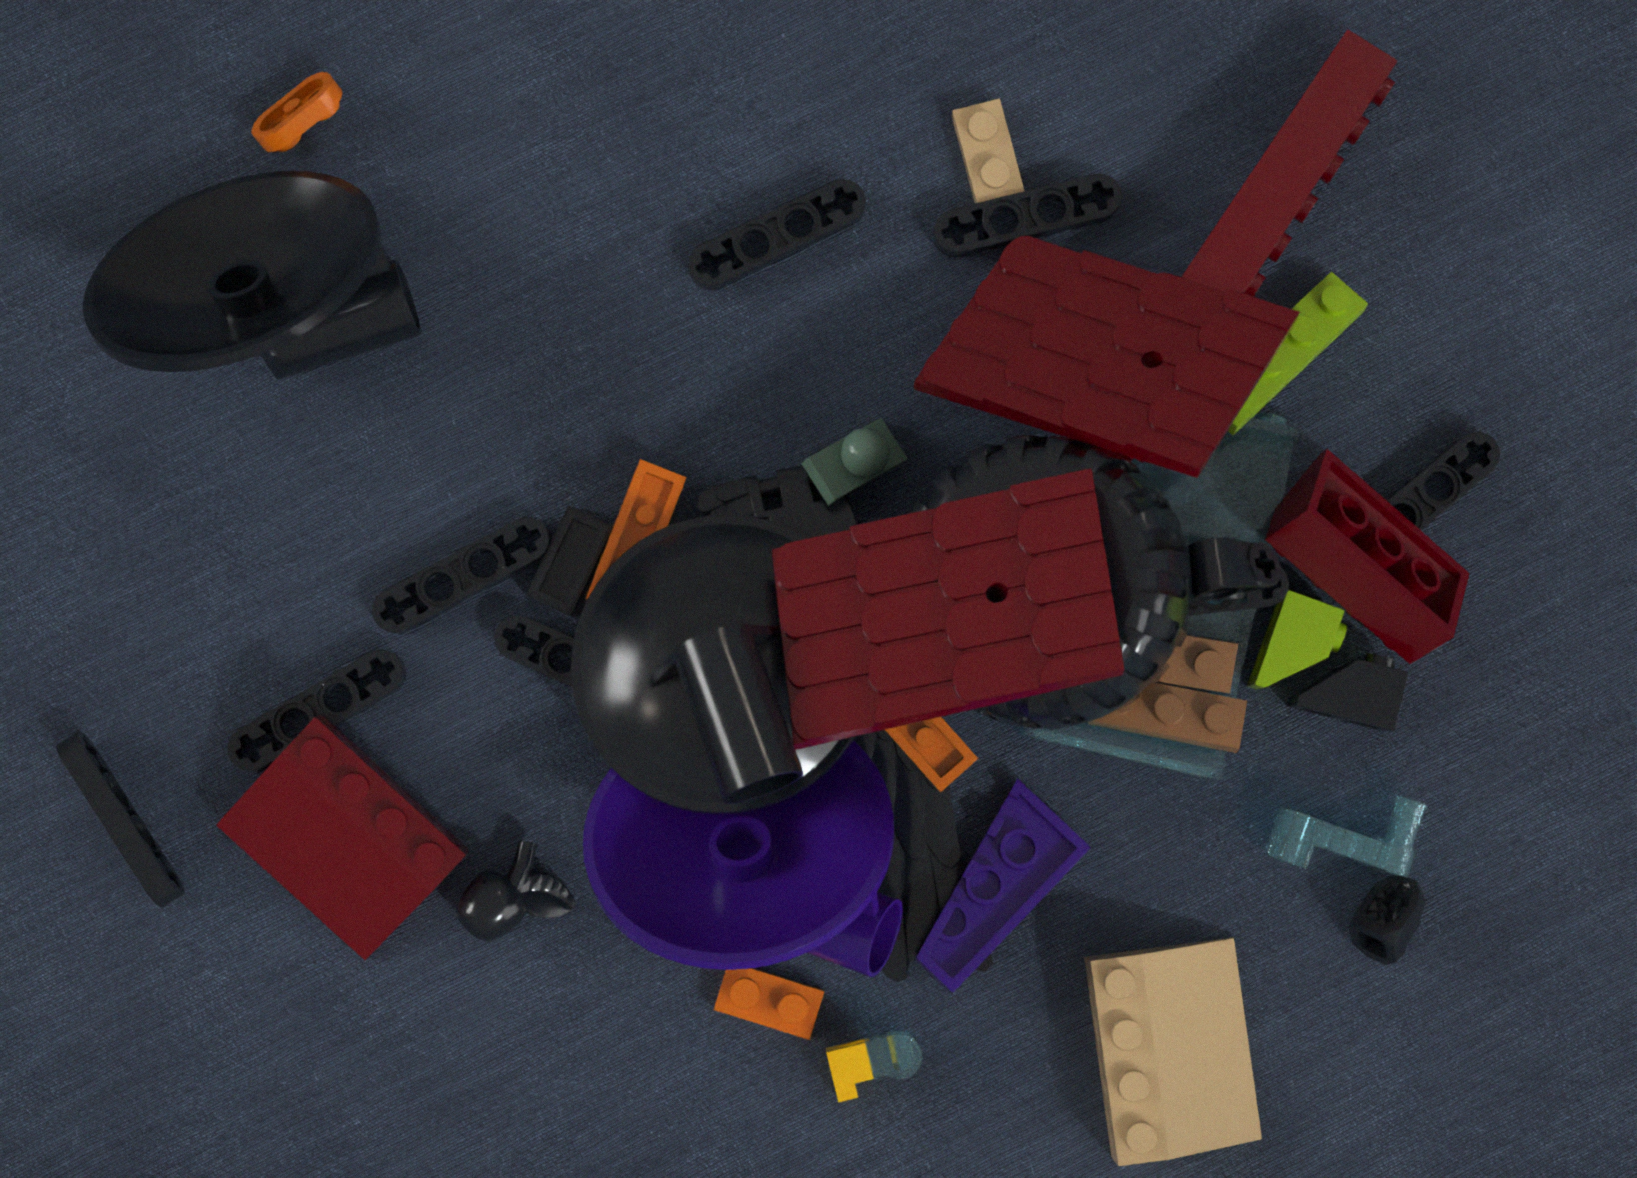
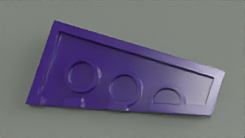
[915,778,1091,995]

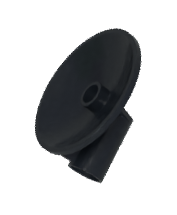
[83,171,422,380]
[571,515,855,815]

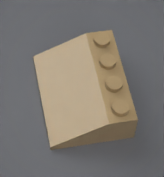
[1084,938,1262,1166]

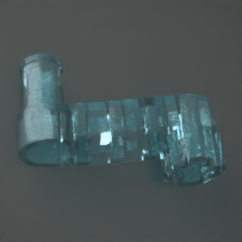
[1264,796,1428,878]

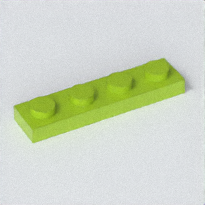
[1228,271,1368,435]

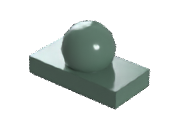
[801,418,908,506]

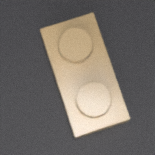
[951,98,1024,203]

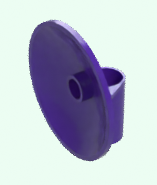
[583,741,903,977]

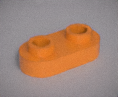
[251,72,343,152]

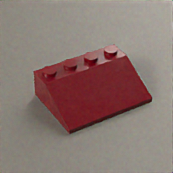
[216,714,469,960]

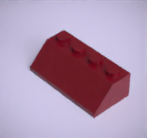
[1265,449,1470,664]

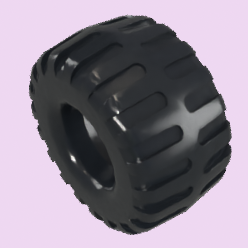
[909,435,1195,729]

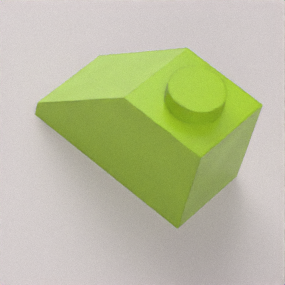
[1247,590,1347,690]

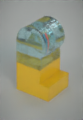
[826,1031,923,1103]

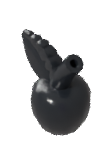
[456,840,576,942]

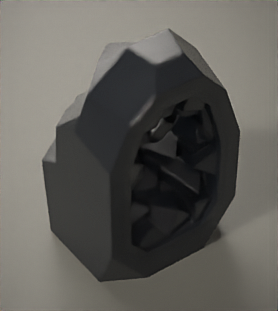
[1349,874,1426,965]

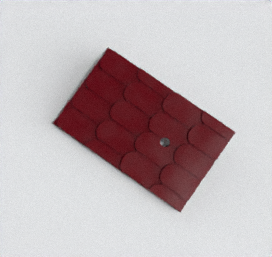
[914,236,1300,478]
[772,468,1125,750]

